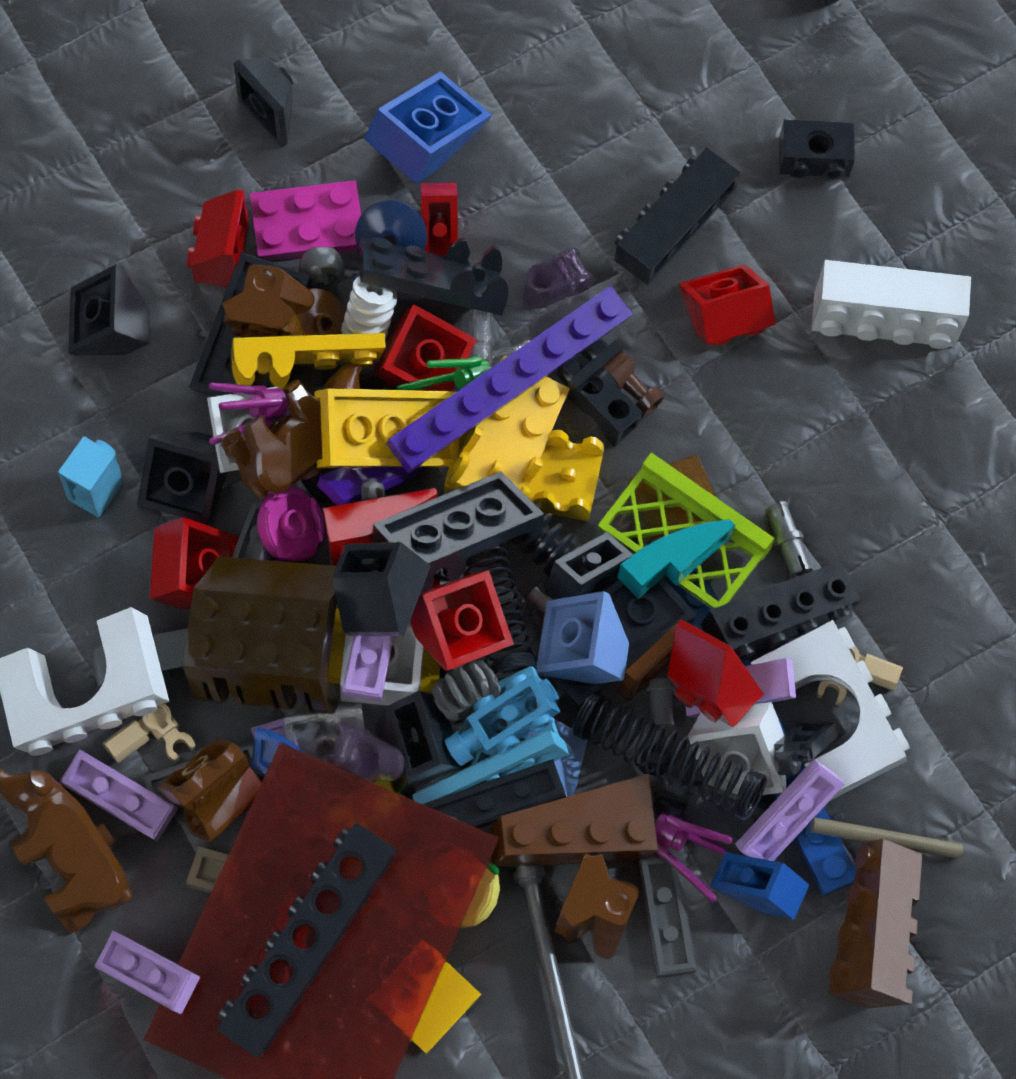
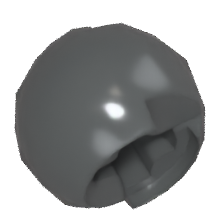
[299,246,345,290]

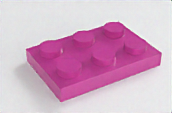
[250,180,361,262]

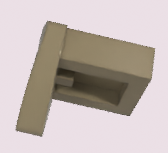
[186,846,241,903]

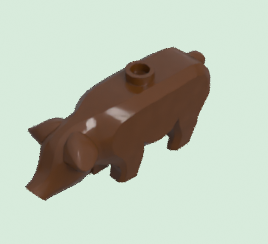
[220,363,363,499]
[0,768,133,933]

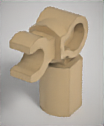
[817,646,903,706]
[102,703,195,764]

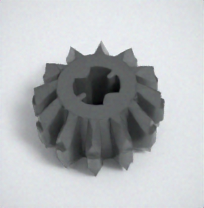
[431,661,501,721]

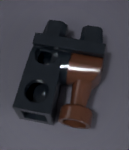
[556,339,665,447]

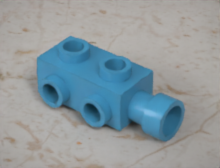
[445,674,560,766]

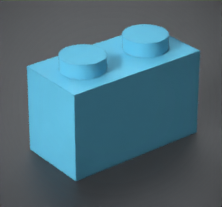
[58,436,124,518]

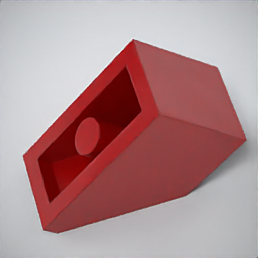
[421,183,458,256]

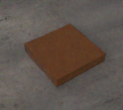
[618,623,677,701]

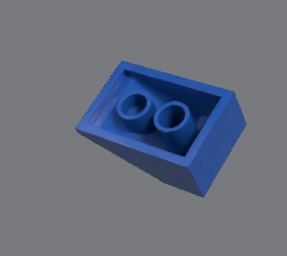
[364,71,492,184]

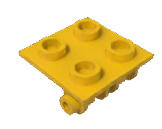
[369,940,481,1054]

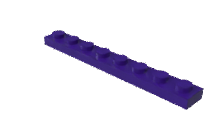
[385,286,633,474]

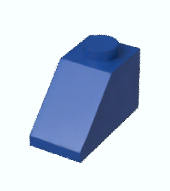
[710,852,809,920]

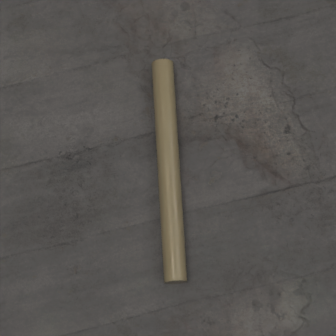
[810,817,963,859]

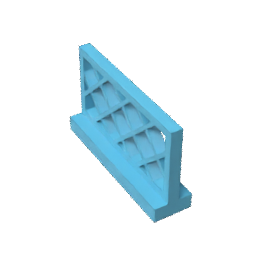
[412,667,569,806]

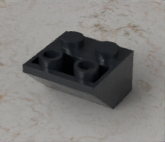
[332,542,431,636]
[374,691,464,798]

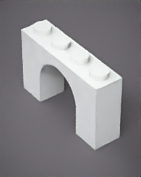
[0,607,169,756]
[751,620,910,801]

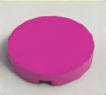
[257,487,325,563]

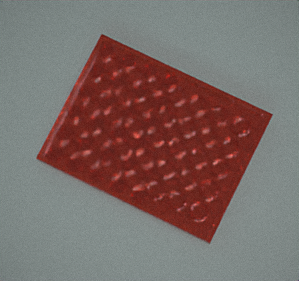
[143,743,499,1079]

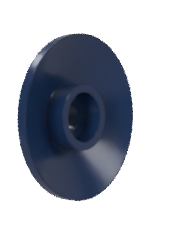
[355,200,427,249]

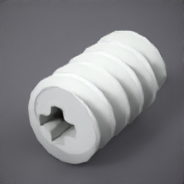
[341,276,397,338]

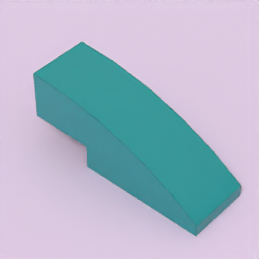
[617,519,735,599]

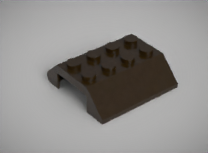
[183,556,340,715]

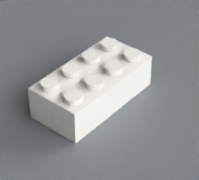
[811,260,971,349]

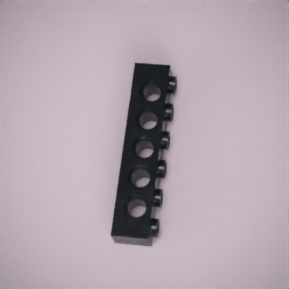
[216,822,399,1059]

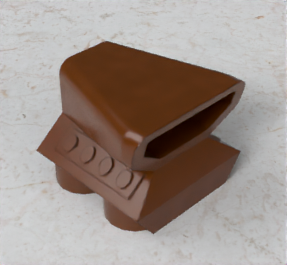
[222,264,315,338]
[157,739,266,842]
[554,853,639,959]

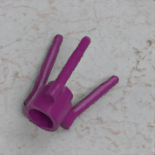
[209,382,287,445]
[655,813,732,902]

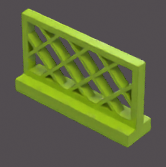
[597,452,774,609]

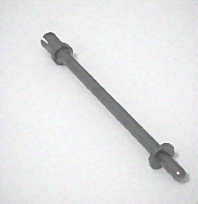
[513,865,584,1079]

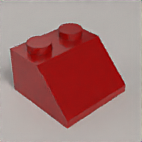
[187,189,249,287]
[678,264,776,345]
[371,304,477,391]
[150,517,239,609]
[410,570,514,671]
[668,619,764,728]

